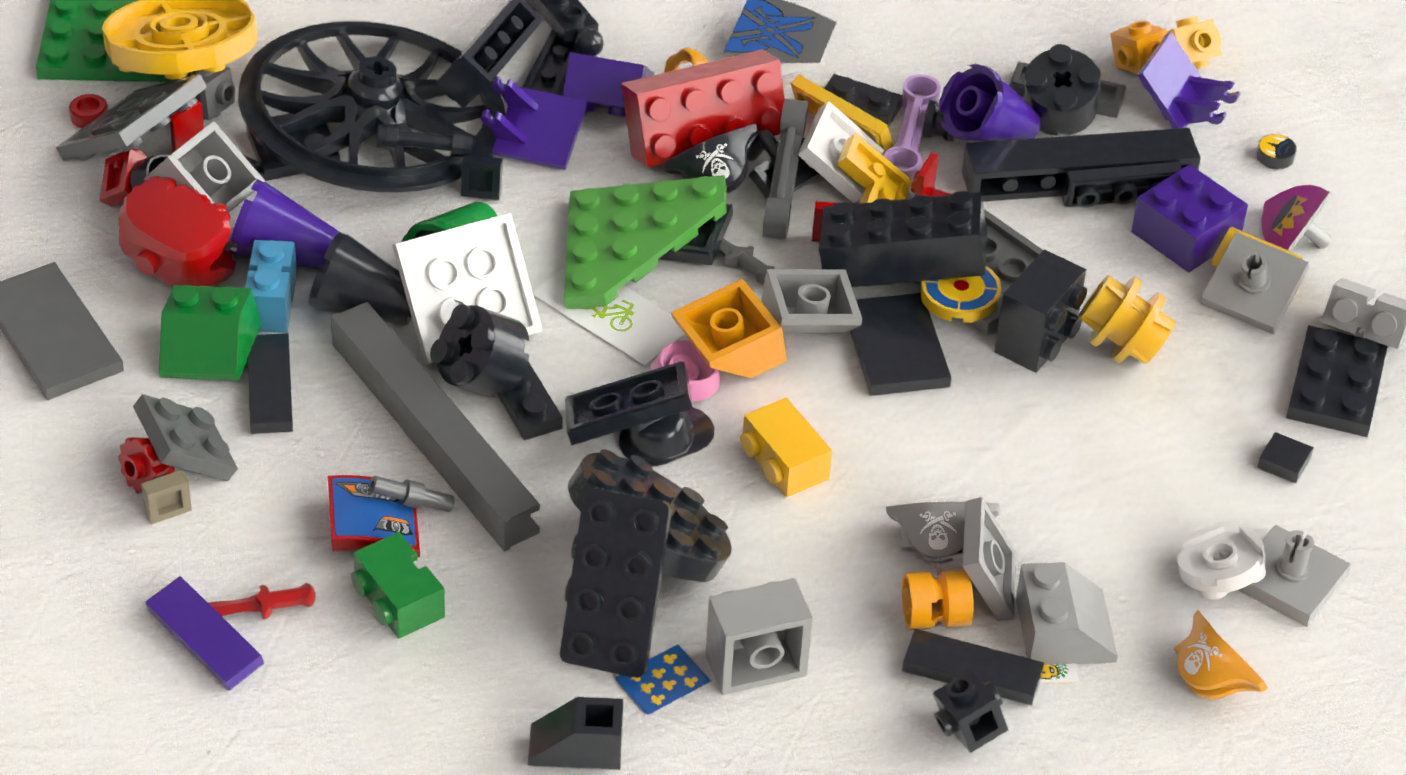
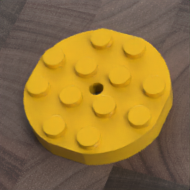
[102,0,258,80]

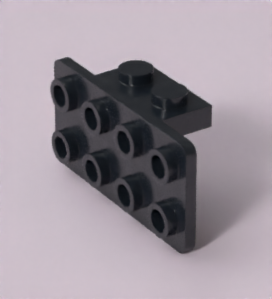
[560,487,672,678]

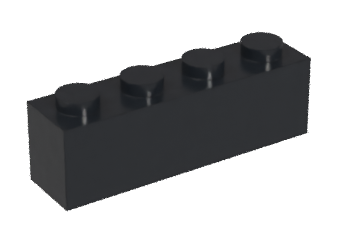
[436,0,543,109]

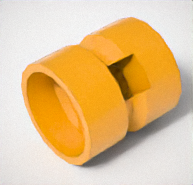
[902,569,974,630]

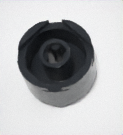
[1023,44,1101,135]
[430,304,530,397]

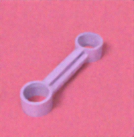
[884,74,941,187]

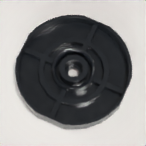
[568,449,732,583]

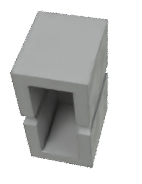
[1321,278,1406,349]

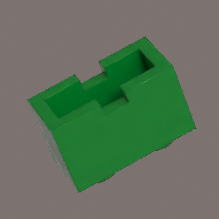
[351,532,445,639]

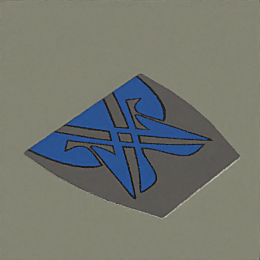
[723,0,837,63]

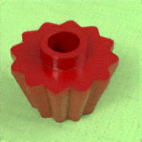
[118,437,175,494]

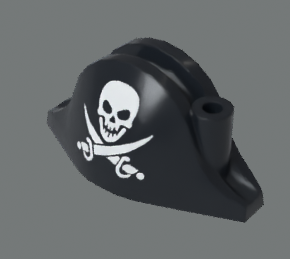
[662,124,759,194]

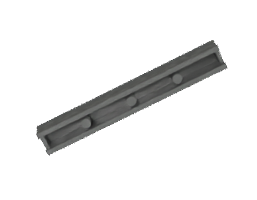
[330,302,540,552]

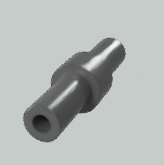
[369,476,455,512]

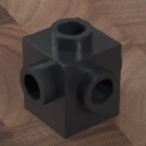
[932,670,1009,753]

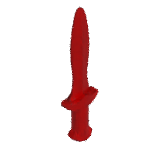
[209,583,316,619]

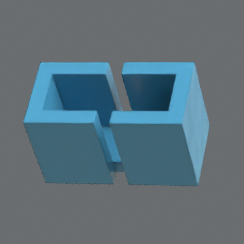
[245,240,297,333]

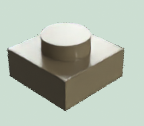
[141,470,192,524]

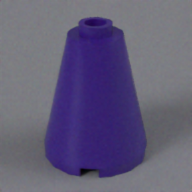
[939,64,1040,142]
[229,179,339,269]

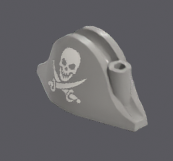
[886,501,1000,564]

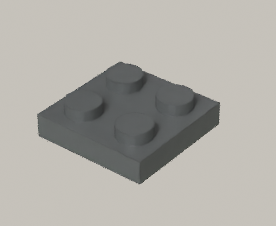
[133,394,238,481]

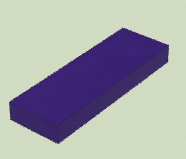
[145,576,264,691]

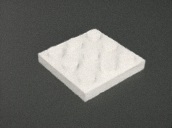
[392,213,543,364]

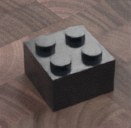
[994,249,1087,373]

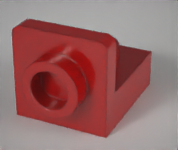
[99,149,147,207]

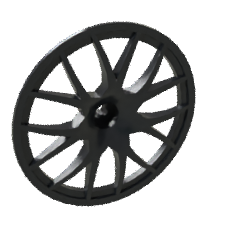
[238,21,505,193]

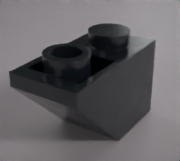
[528,697,623,770]

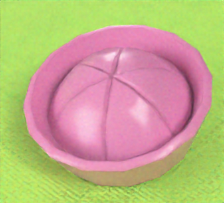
[650,341,721,402]

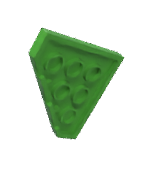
[564,175,727,309]

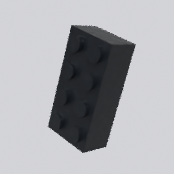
[819,191,987,287]

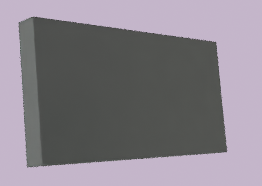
[0,262,124,400]

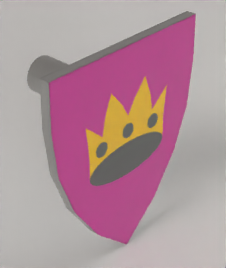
[1261,184,1333,252]

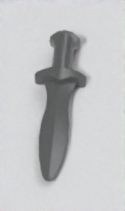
[719,238,775,284]

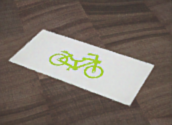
[532,266,684,366]

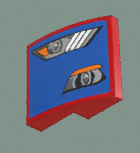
[328,475,420,557]

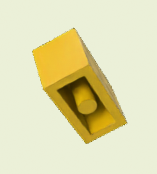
[740,397,832,497]

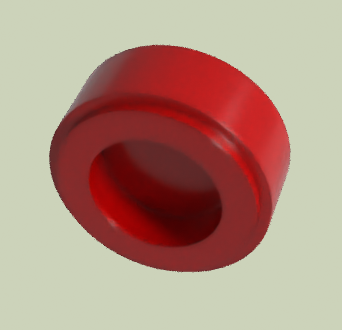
[69,94,108,128]

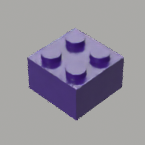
[1131,164,1248,273]

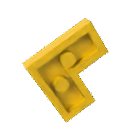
[836,133,912,203]

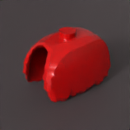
[118,176,236,288]

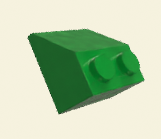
[159,285,262,381]

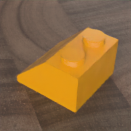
[671,278,787,378]

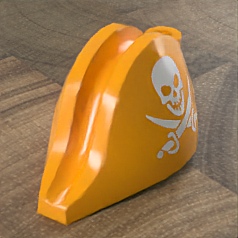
[1173,610,1268,699]

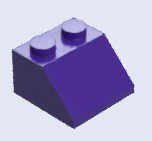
[562,52,655,118]

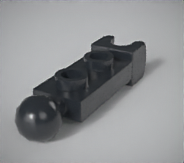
[524,0,604,56]

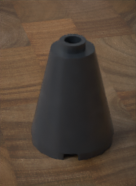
[308,232,412,325]

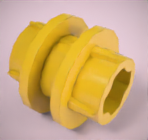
[1078,275,1176,364]

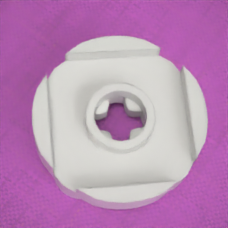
[1177,525,1266,600]

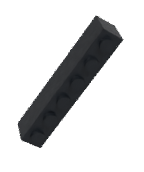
[962,128,1201,202]

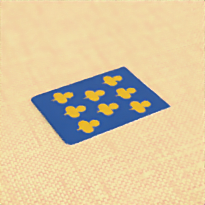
[616,644,712,715]

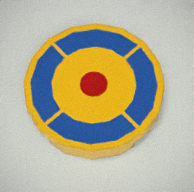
[921,266,1001,323]

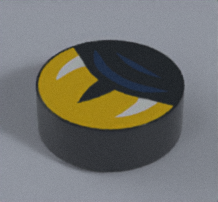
[1257,134,1297,169]

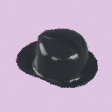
[619,407,715,467]

